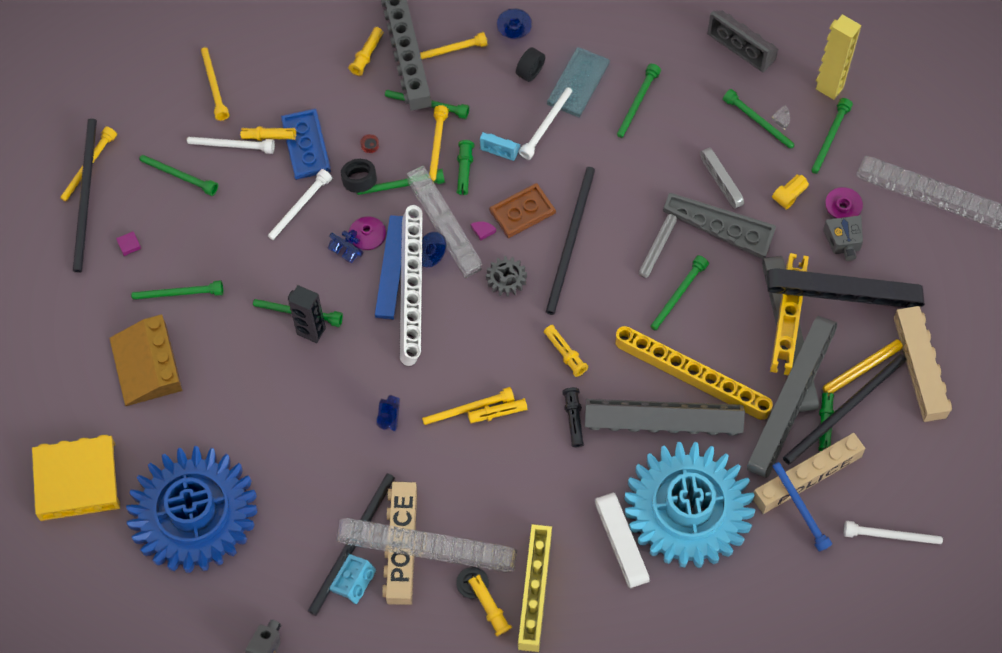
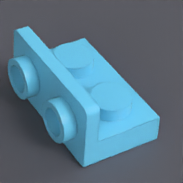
[480,132,520,161]
[329,554,376,604]

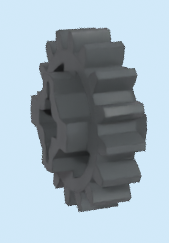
[486,256,527,297]

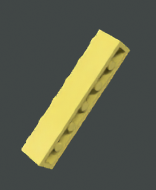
[816,14,862,100]
[518,524,552,652]

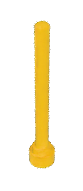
[420,32,488,60]
[201,47,229,121]
[429,105,449,181]
[61,126,117,201]
[422,387,515,425]

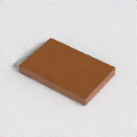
[489,183,556,238]

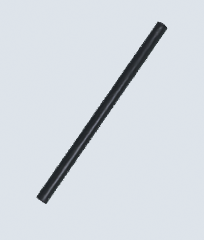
[73,118,97,273]
[545,167,595,315]
[783,354,907,465]

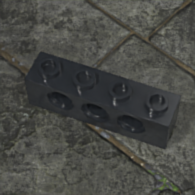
[288,285,326,343]

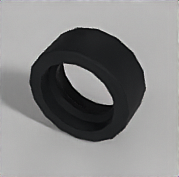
[341,158,377,193]

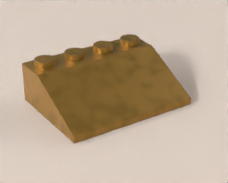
[109,314,183,406]

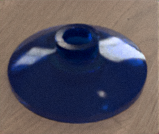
[497,9,532,39]
[422,232,447,268]

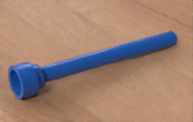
[773,462,833,552]

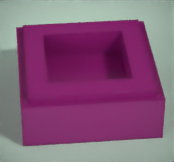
[116,231,141,256]

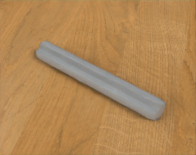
[639,214,677,278]

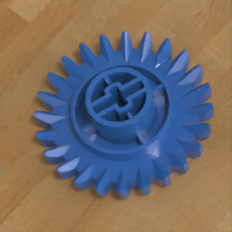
[126,446,258,573]

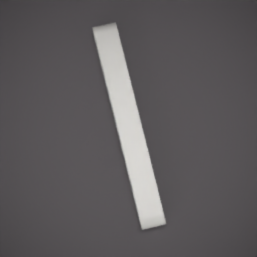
[400,205,422,366]

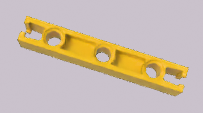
[770,253,809,375]

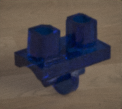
[328,229,364,263]
[376,395,400,431]

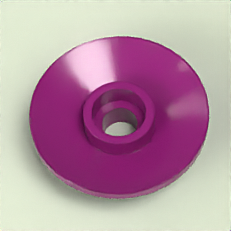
[825,187,863,218]
[349,217,386,250]

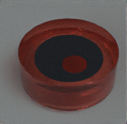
[361,134,379,153]

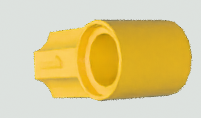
[772,174,809,210]

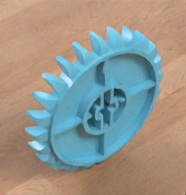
[624,442,755,568]

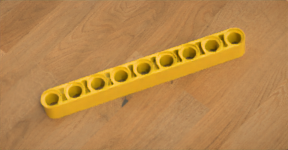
[615,326,773,420]

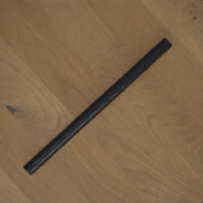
[308,473,395,616]

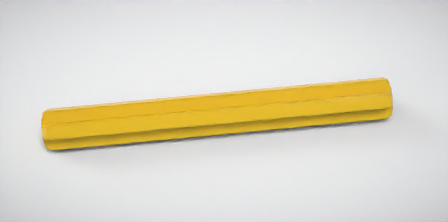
[822,339,903,396]

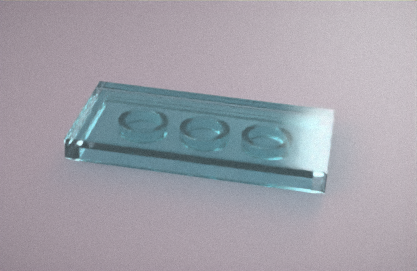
[547,47,610,118]

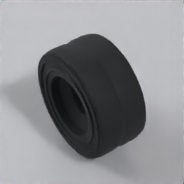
[516,47,545,82]

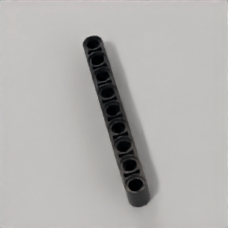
[766,268,925,308]

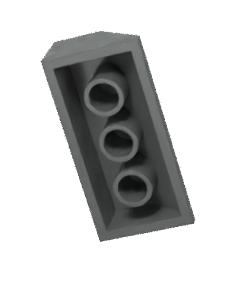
[707,10,778,72]

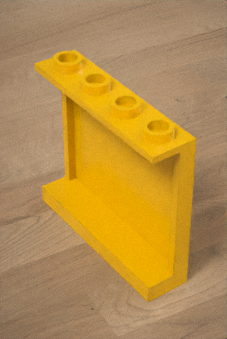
[32,435,120,521]

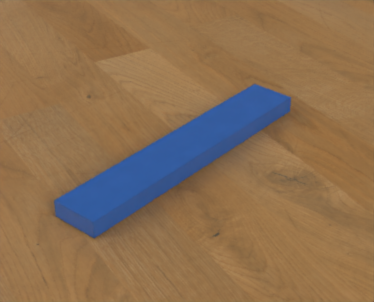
[375,215,403,319]

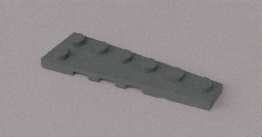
[663,193,776,259]

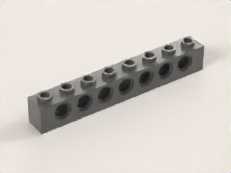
[381,0,432,111]

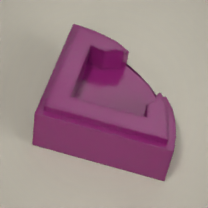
[471,221,496,241]

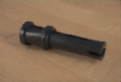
[562,387,584,448]

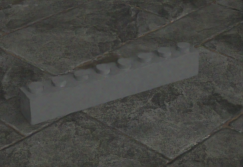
[585,399,745,436]

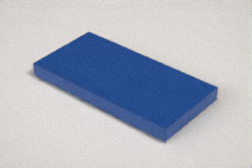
[281,109,331,180]

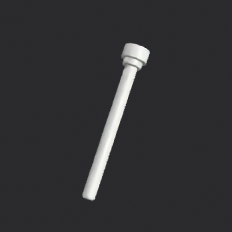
[518,87,572,160]
[187,137,275,154]
[268,169,332,240]
[844,521,943,544]

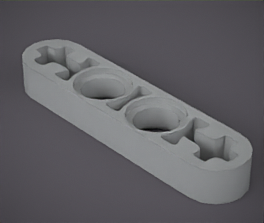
[700,147,744,209]

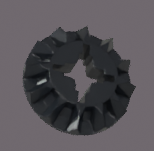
[456,567,489,600]

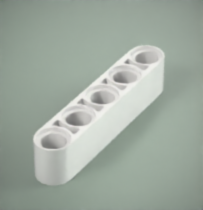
[595,492,650,588]

